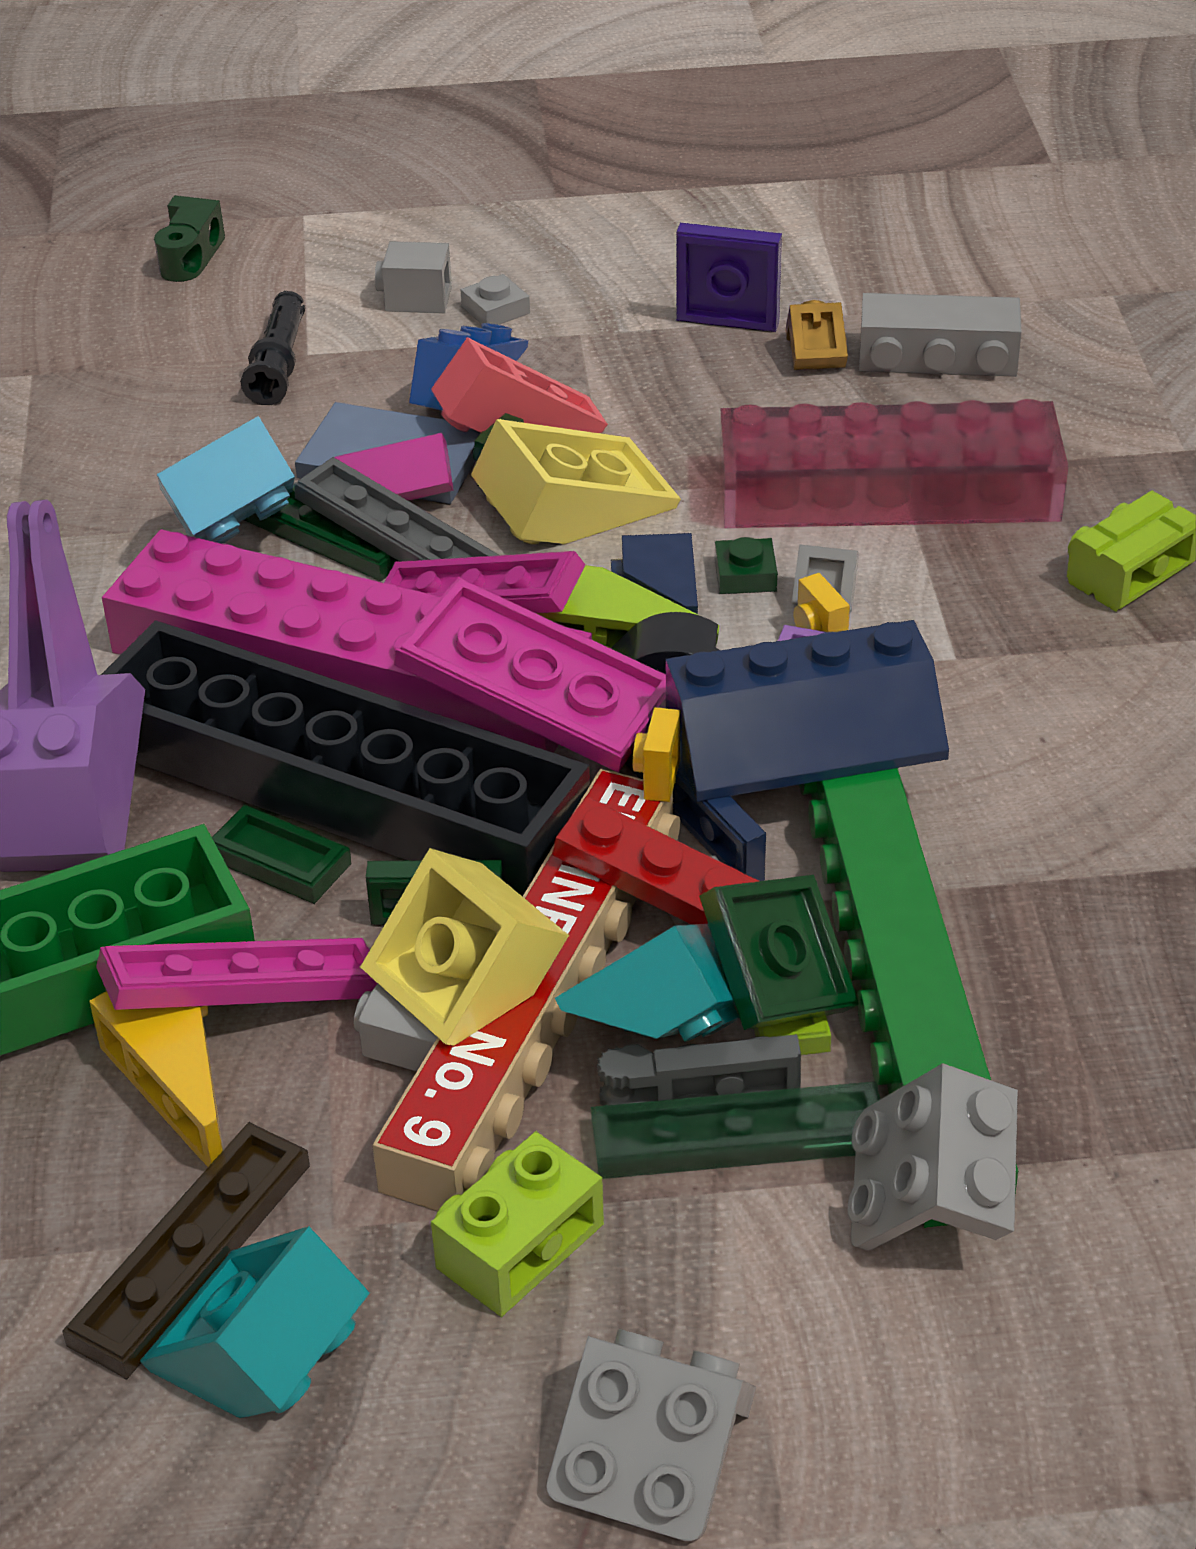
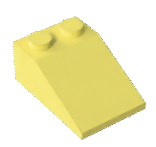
[471,419,681,544]

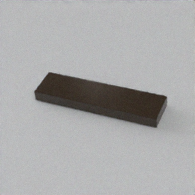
[62,1122,310,1379]

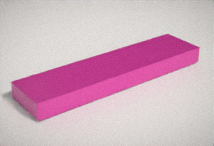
[384,551,585,613]
[96,938,378,1010]

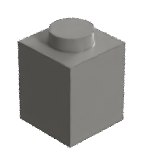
[375,241,452,313]

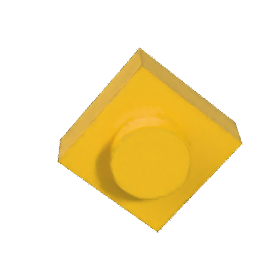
[793,573,850,632]
[633,707,680,802]

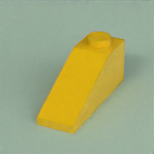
[89,991,223,1167]

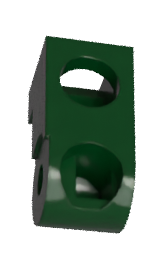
[154,195,225,282]

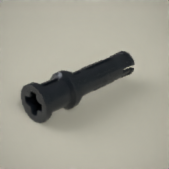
[240,291,306,405]

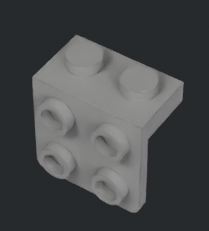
[848,1063,1018,1251]
[547,1329,756,1541]

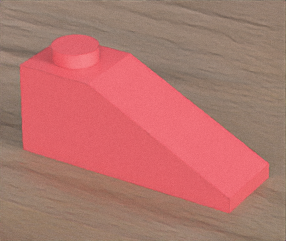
[431,337,608,433]

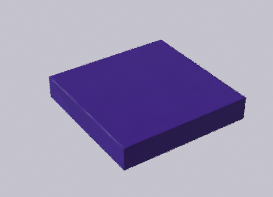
[676,222,782,332]

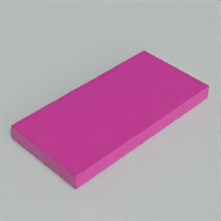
[394,577,666,773]

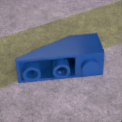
[409,323,529,410]

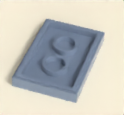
[295,402,480,504]

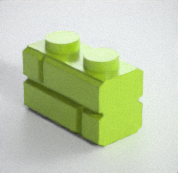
[1066,490,1196,612]

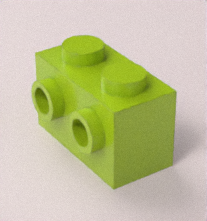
[431,1131,604,1318]

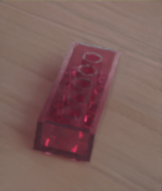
[720,399,1069,528]

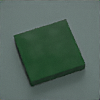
[699,875,859,1030]

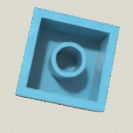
[157,416,295,544]

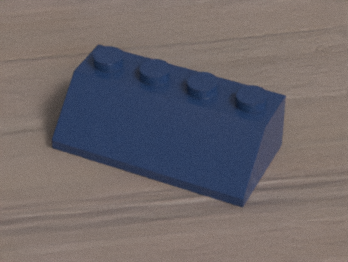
[666,620,949,801]

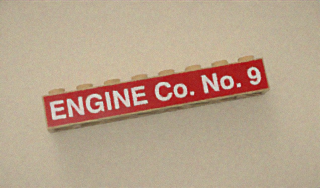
[373,768,680,1211]

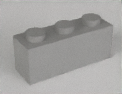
[859,293,1021,377]

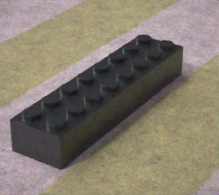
[101,620,590,897]

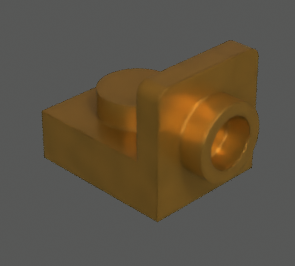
[785,300,848,370]

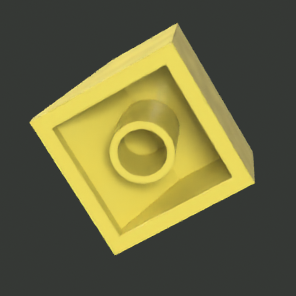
[360,848,569,1046]

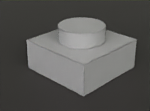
[460,274,530,325]
[792,544,859,612]

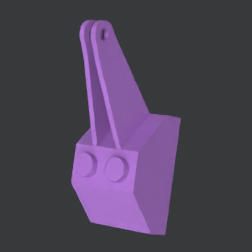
[0,500,145,872]

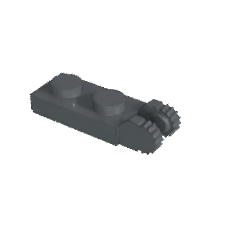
[597,1034,801,1118]

